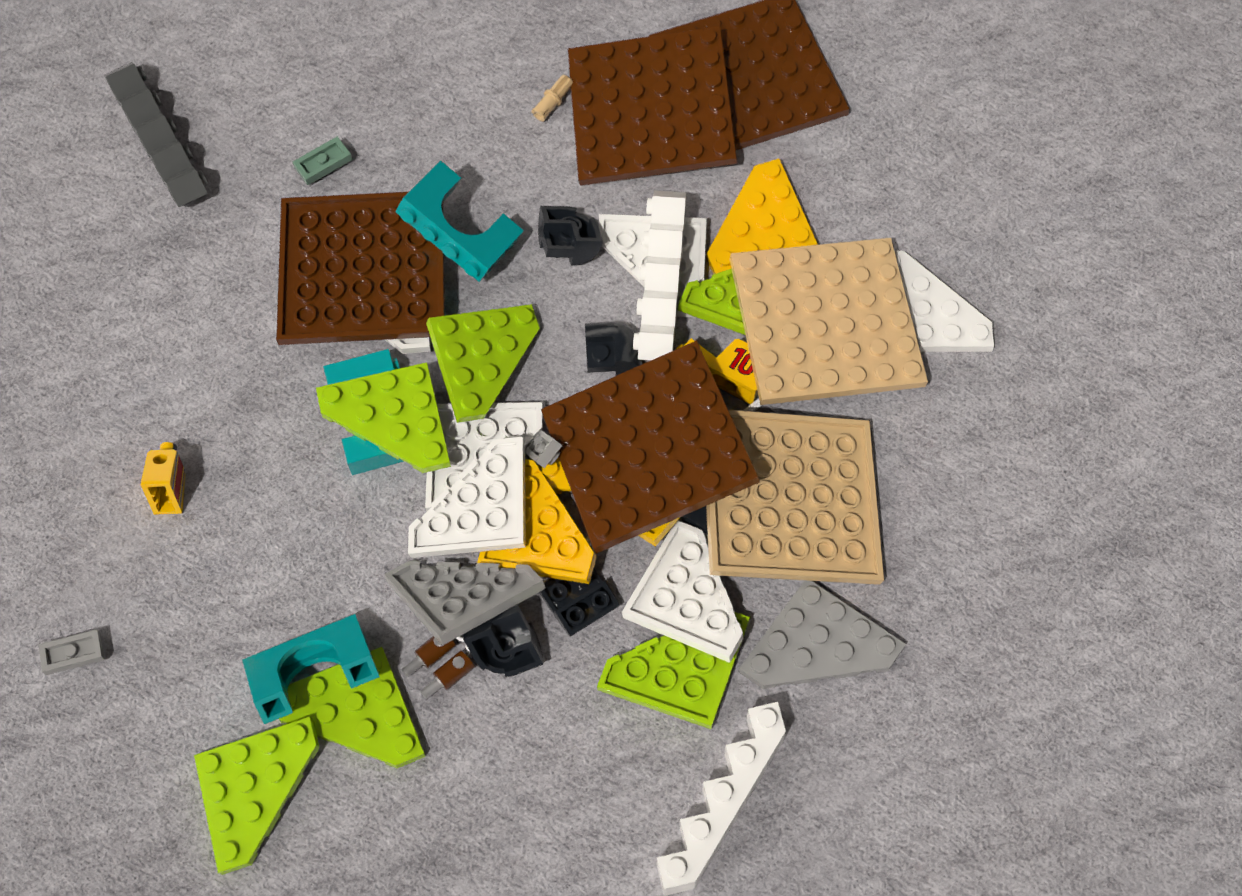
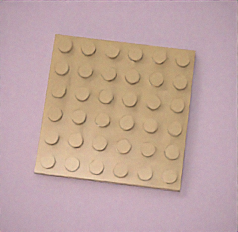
[730,238,928,405]
[706,410,884,585]

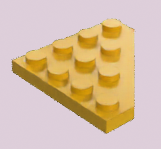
[706,159,818,275]
[477,459,597,584]

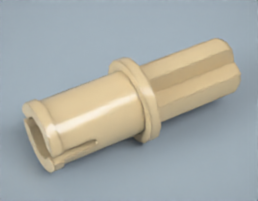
[531,75,573,122]

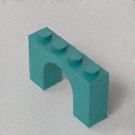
[395,160,524,282]
[323,349,404,476]
[242,614,380,725]

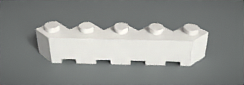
[633,190,687,360]
[657,702,786,896]

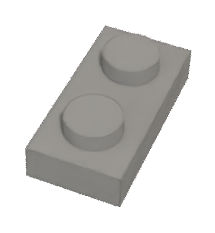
[525,430,562,468]
[38,629,105,675]

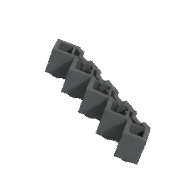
[104,62,209,207]

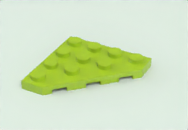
[677,269,745,335]
[426,304,540,423]
[316,362,451,473]
[597,612,750,729]
[279,647,426,769]
[194,717,320,875]

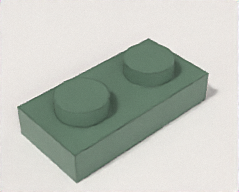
[293,136,353,185]

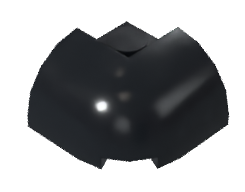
[538,206,603,266]
[585,322,643,376]
[463,605,544,677]

